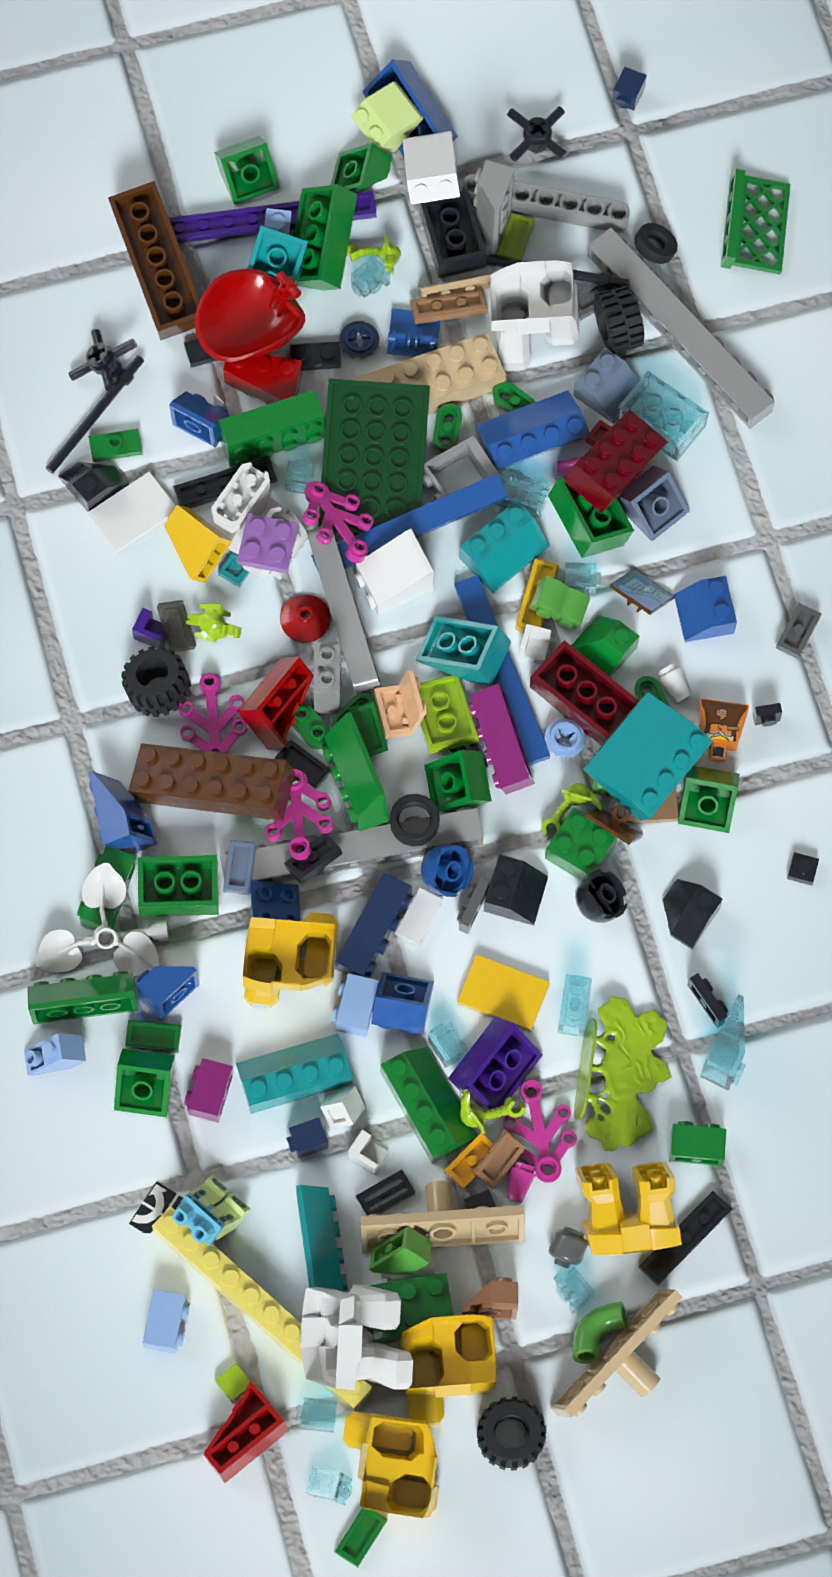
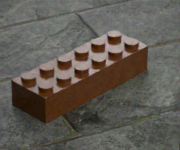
[108,181,200,341]
[128,743,295,821]

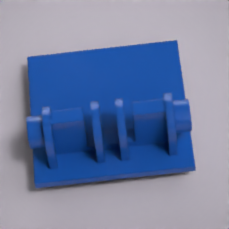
[387,308,440,357]
[250,881,301,921]

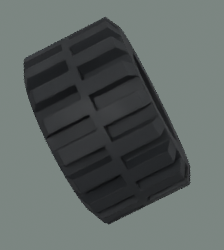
[594,286,645,354]
[121,646,191,717]
[477,1396,547,1471]

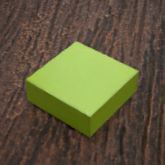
[214,1363,250,1403]

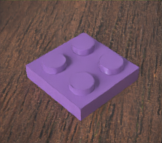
[237,514,299,574]

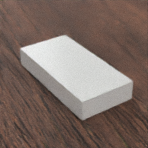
[395,888,443,946]

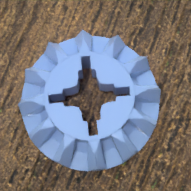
[544,719,586,759]

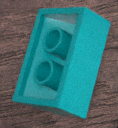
[459,500,550,593]

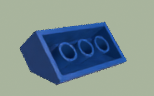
[362,59,458,159]
[475,390,590,471]

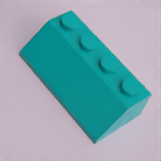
[236,1033,353,1114]
[296,1185,348,1292]

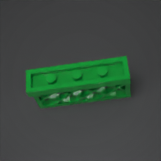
[721,169,791,275]

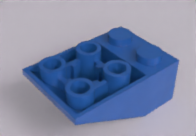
[89,771,157,854]

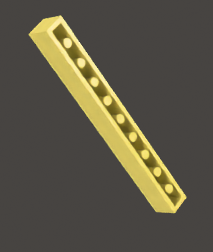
[152,1206,372,1412]

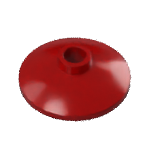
[280,594,331,643]

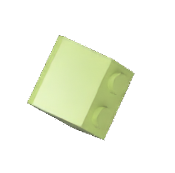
[350,82,424,152]

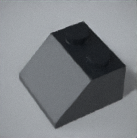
[484,854,549,926]

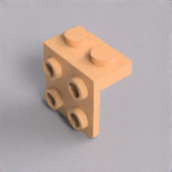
[372,669,427,739]

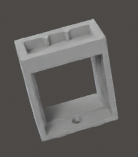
[423,436,500,500]
[314,644,341,715]

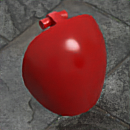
[195,269,306,362]

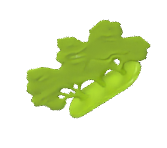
[574,996,672,1152]

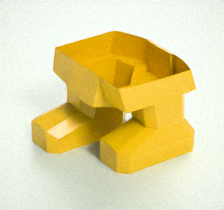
[242,912,339,1008]
[575,1162,682,1255]
[401,1315,497,1427]
[343,1411,439,1518]

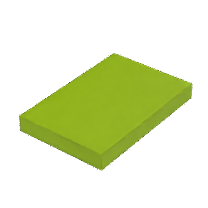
[419,675,479,755]

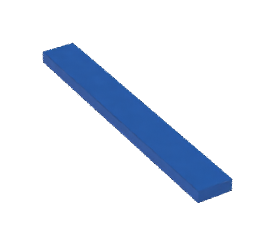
[311,473,508,573]
[454,575,550,766]

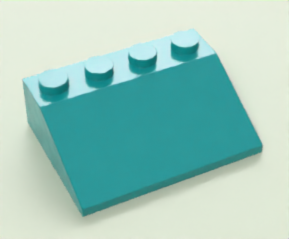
[583,692,713,821]

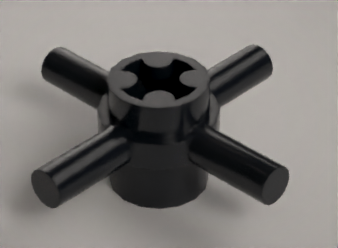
[507,106,568,162]
[68,329,137,391]

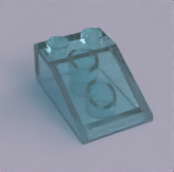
[700,994,746,1091]

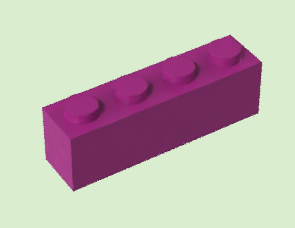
[469,684,535,794]

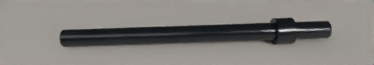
[486,255,630,288]
[45,355,144,474]

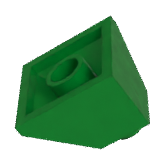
[331,143,393,192]
[571,615,640,677]

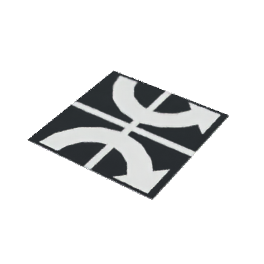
[129,1181,183,1234]

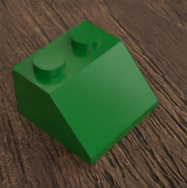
[214,136,280,205]
[424,750,492,813]
[678,766,740,833]
[114,1048,175,1117]

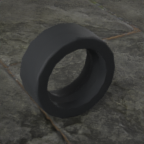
[390,793,440,847]

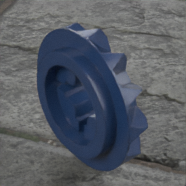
[339,321,379,359]

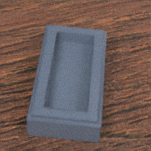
[223,840,256,895]

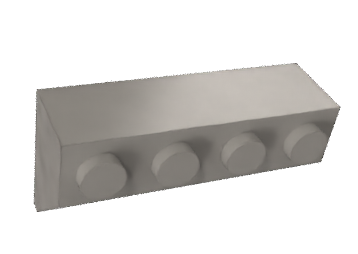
[474,160,515,256]

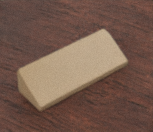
[418,273,493,299]

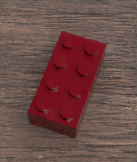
[564,409,668,513]
[529,640,639,746]

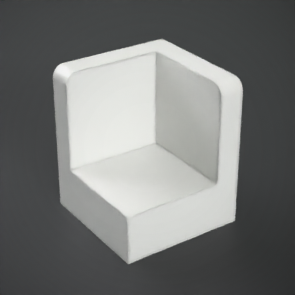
[519,624,551,664]
[320,1085,365,1129]
[348,1130,388,1175]

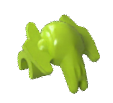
[347,235,401,275]
[185,603,242,643]
[541,783,602,835]
[460,1089,526,1134]

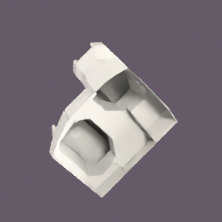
[490,260,580,371]
[211,462,308,580]
[301,1285,413,1390]

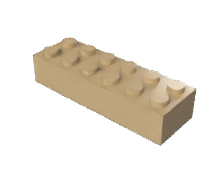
[350,332,506,414]

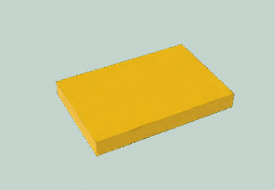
[457,954,550,1032]

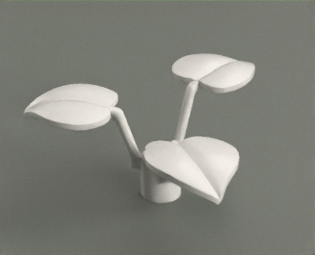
[35,863,160,976]

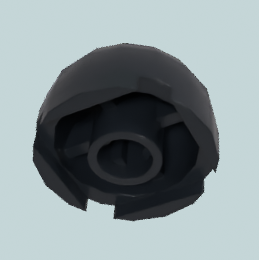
[575,869,627,923]

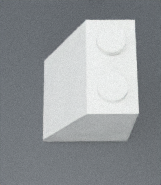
[403,131,460,205]
[354,529,434,616]

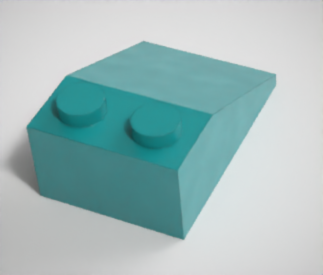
[247,225,309,287]
[415,616,511,686]

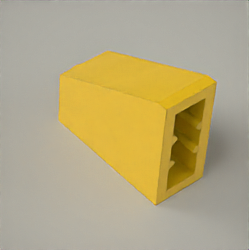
[164,505,232,583]

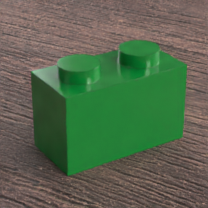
[669,1121,727,1166]

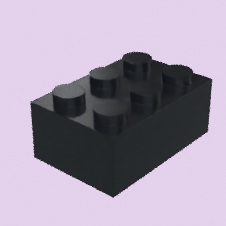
[420,189,487,278]

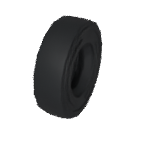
[634,223,678,264]

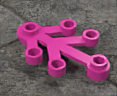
[302,481,374,563]
[178,673,248,753]
[265,769,334,860]
[502,1080,577,1183]

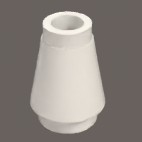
[658,663,691,703]

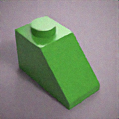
[369,1226,432,1274]

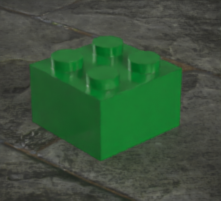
[545,807,617,880]

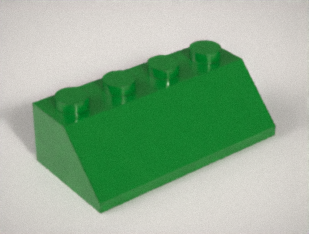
[294,184,357,291]
[322,712,389,831]
[27,971,138,1024]
[380,1046,478,1163]

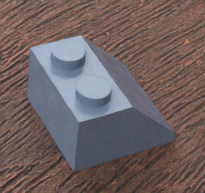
[573,348,644,424]
[617,465,690,541]

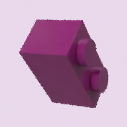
[184,1058,234,1123]

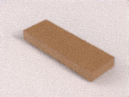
[410,289,488,324]

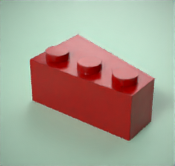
[223,354,303,405]
[237,656,314,749]
[203,1381,289,1484]

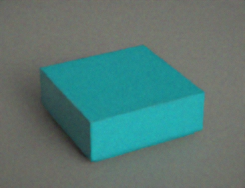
[218,552,250,588]

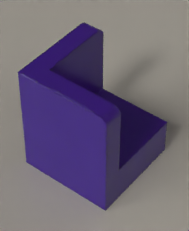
[132,608,171,649]

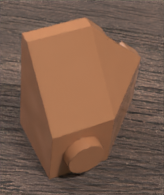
[462,1277,518,1320]

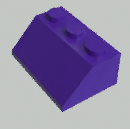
[448,1016,543,1110]

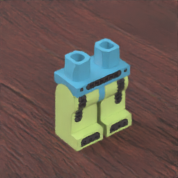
[172,1174,251,1246]

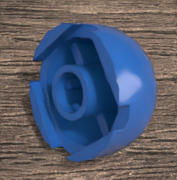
[421,844,474,897]

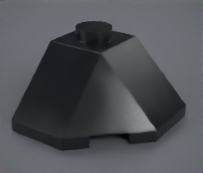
[58,462,129,512]
[662,879,723,950]

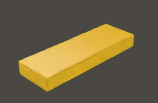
[515,558,559,632]

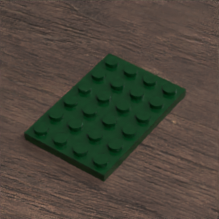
[318,379,430,538]

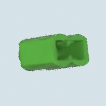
[530,576,590,630]

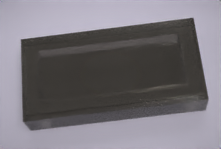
[157,600,197,652]

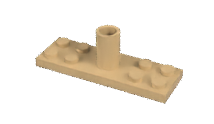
[360,1180,525,1254]
[550,1289,683,1417]

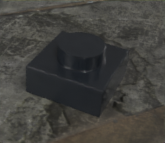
[753,703,782,727]
[787,852,819,886]

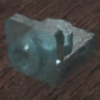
[305,1466,353,1505]

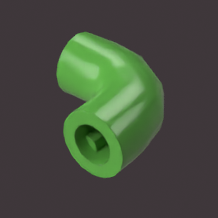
[572,1301,628,1364]

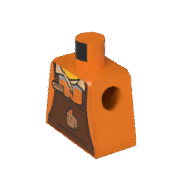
[698,698,749,762]

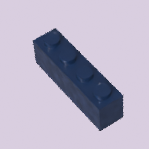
[335,872,414,978]

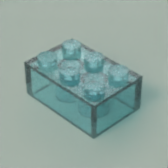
[616,371,709,461]

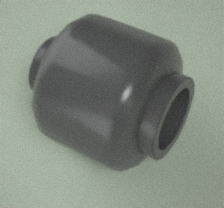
[548,1226,588,1269]

